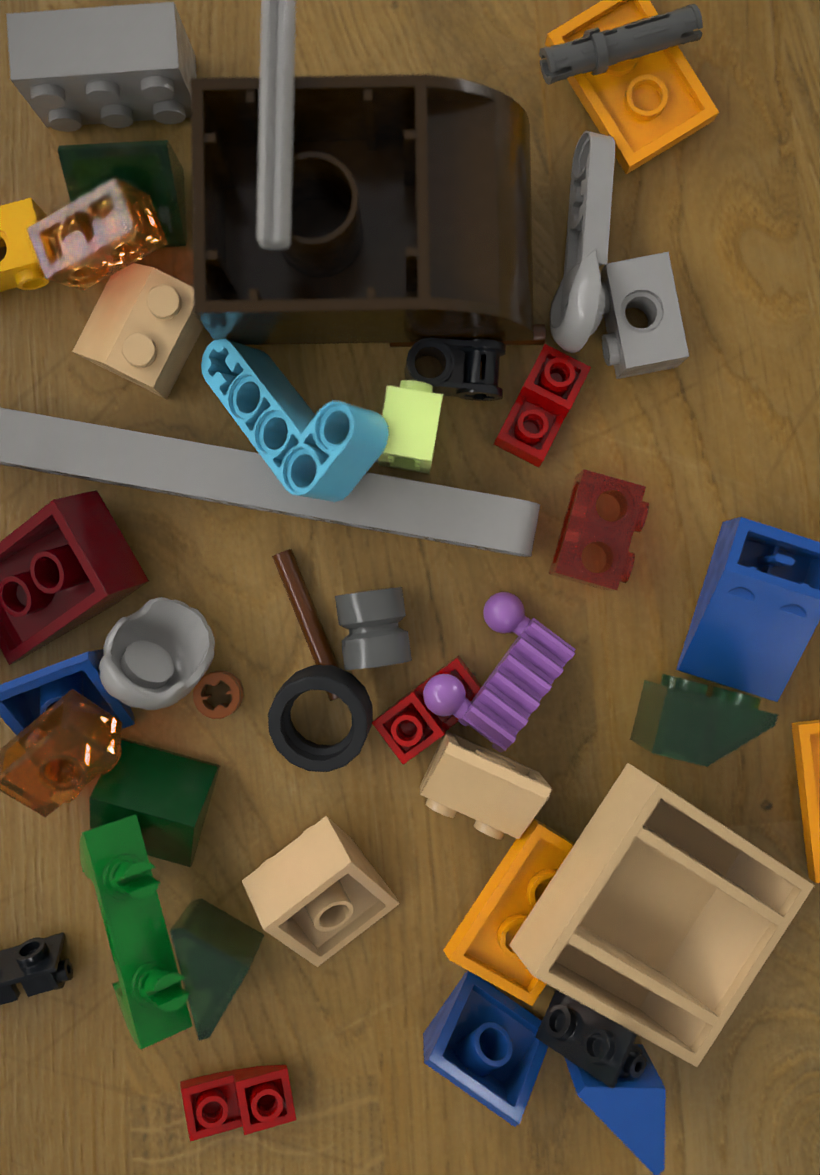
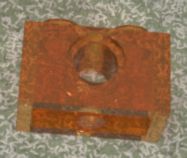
[0,689,122,818]

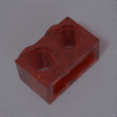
[549,469,649,591]

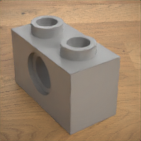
[600,251,689,379]

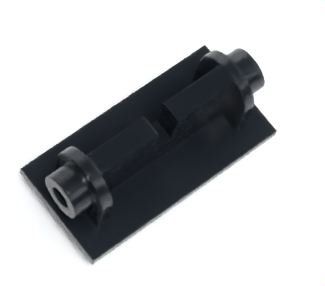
[0,932,73,1005]
[535,989,646,1089]

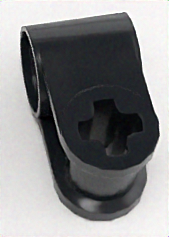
[404,337,506,401]

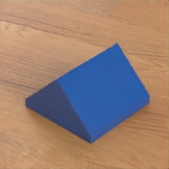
[0,649,135,761]
[423,971,548,1127]
[564,1044,666,1175]

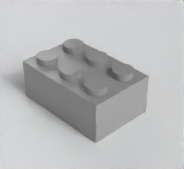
[6,1,197,132]

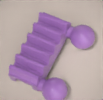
[423,592,576,753]

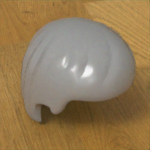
[99,597,215,710]

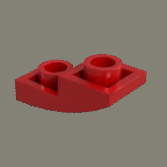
[493,344,591,468]
[372,655,482,765]
[180,1064,296,1142]

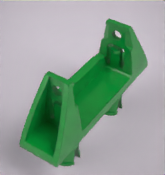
[79,814,193,1050]

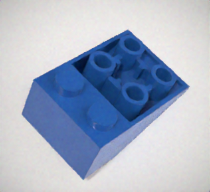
[676,517,820,702]

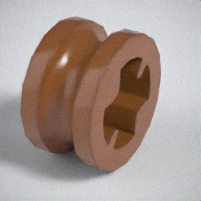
[193,671,244,719]

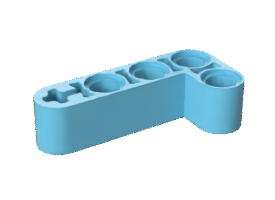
[201,338,389,502]

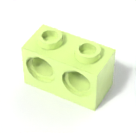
[378,380,443,474]

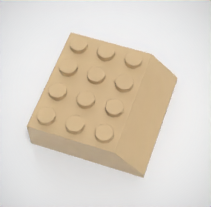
[509,763,815,1067]

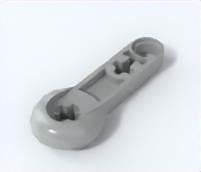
[549,130,615,353]

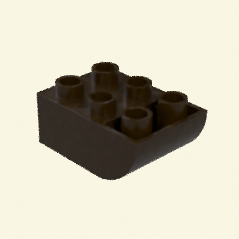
[191,74,534,345]

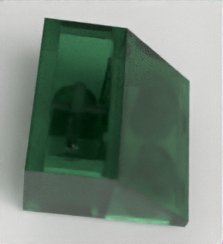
[630,674,778,767]

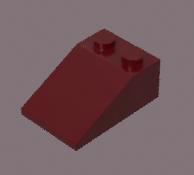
[0,490,149,665]

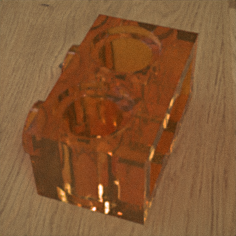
[27,178,168,291]

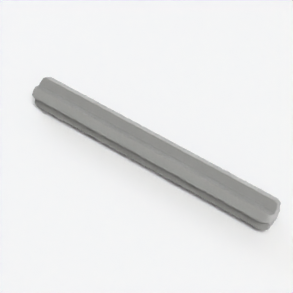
[257,0,296,250]

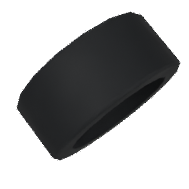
[268,665,373,772]

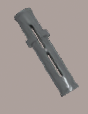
[539,3,703,85]

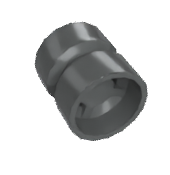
[335,587,412,670]

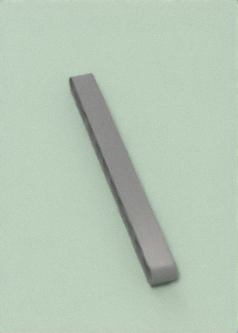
[0,408,540,557]

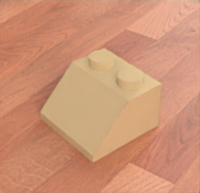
[72,260,204,400]
[420,731,552,840]
[242,816,400,967]

